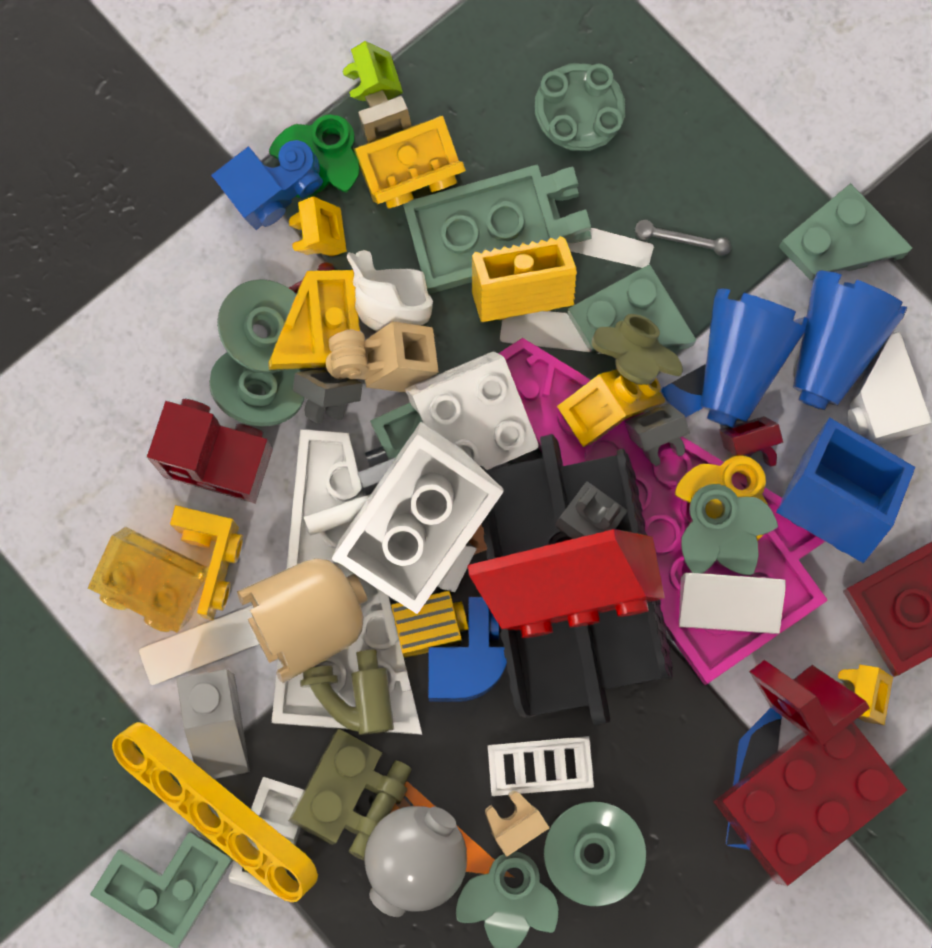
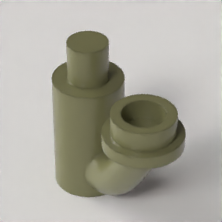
[300,649,394,735]

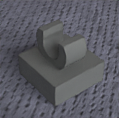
[293,368,363,424]
[624,403,690,466]
[555,481,628,539]

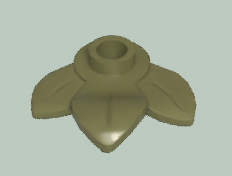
[591,314,683,385]

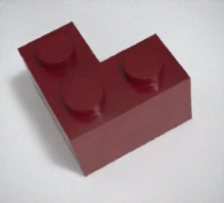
[147,399,273,504]

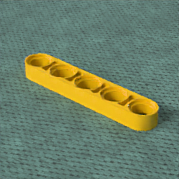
[112,722,318,903]

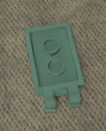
[403,164,592,294]

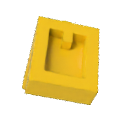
[557,369,665,447]
[170,505,243,620]

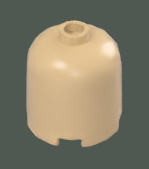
[237,558,367,683]

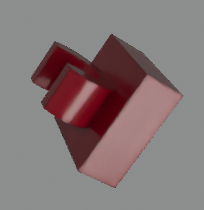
[719,416,783,467]

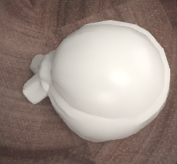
[347,250,433,332]

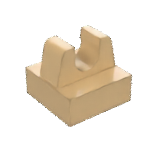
[485,790,549,857]

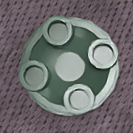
[535,63,625,151]

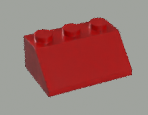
[467,529,665,638]

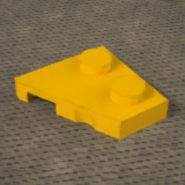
[268,270,360,370]

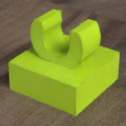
[343,41,403,101]

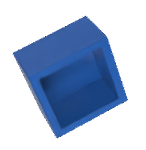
[776,417,916,563]

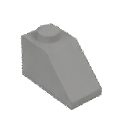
[176,669,250,779]

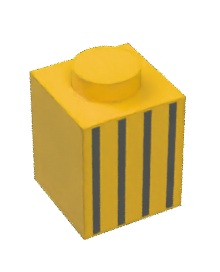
[391,591,469,658]

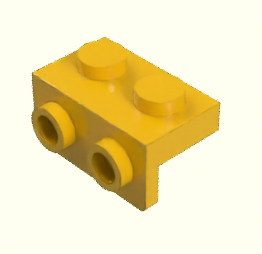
[354,116,466,209]

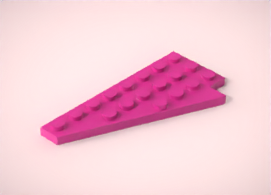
[498,338,828,685]

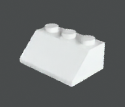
[332,422,504,614]

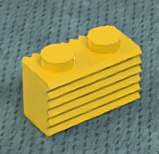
[472,236,577,322]

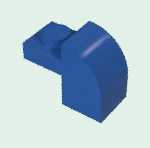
[429,597,507,702]

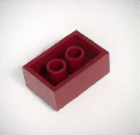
[713,722,908,886]

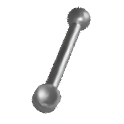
[635,220,731,256]

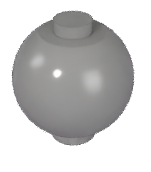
[364,806,467,917]

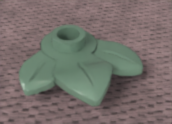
[681,484,778,575]
[456,851,559,948]

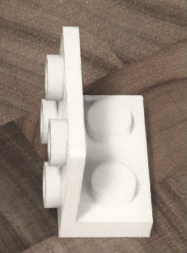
[405,351,538,470]

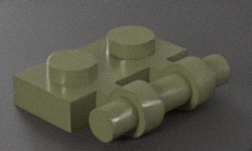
[288,729,412,860]

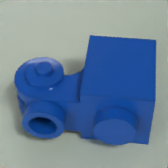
[212,140,323,230]

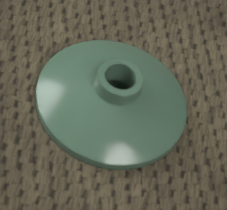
[217,279,296,373]
[209,352,305,426]
[544,802,646,906]

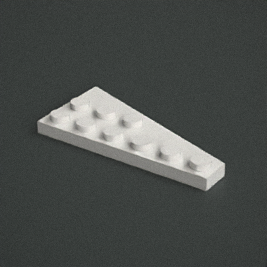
[272,429,422,735]

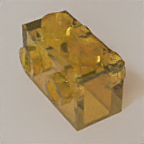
[88,527,209,633]

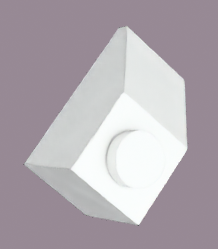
[848,332,932,445]

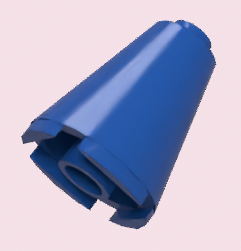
[793,270,908,411]
[701,288,809,428]

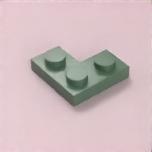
[90,832,233,948]

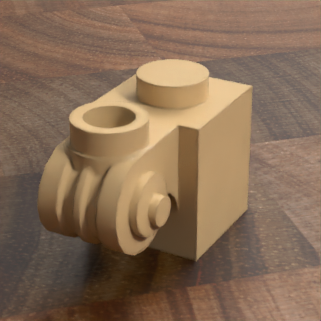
[326,321,439,393]

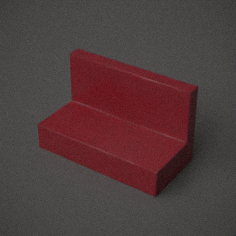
[749,660,870,746]

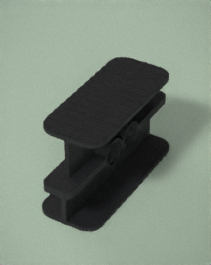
[480,434,673,725]

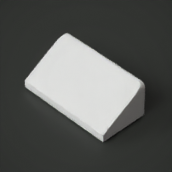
[679,573,786,634]

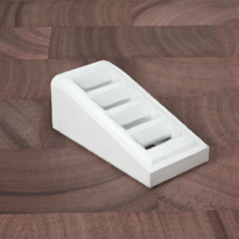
[488,736,594,796]

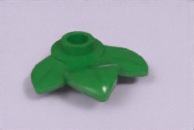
[269,114,360,198]

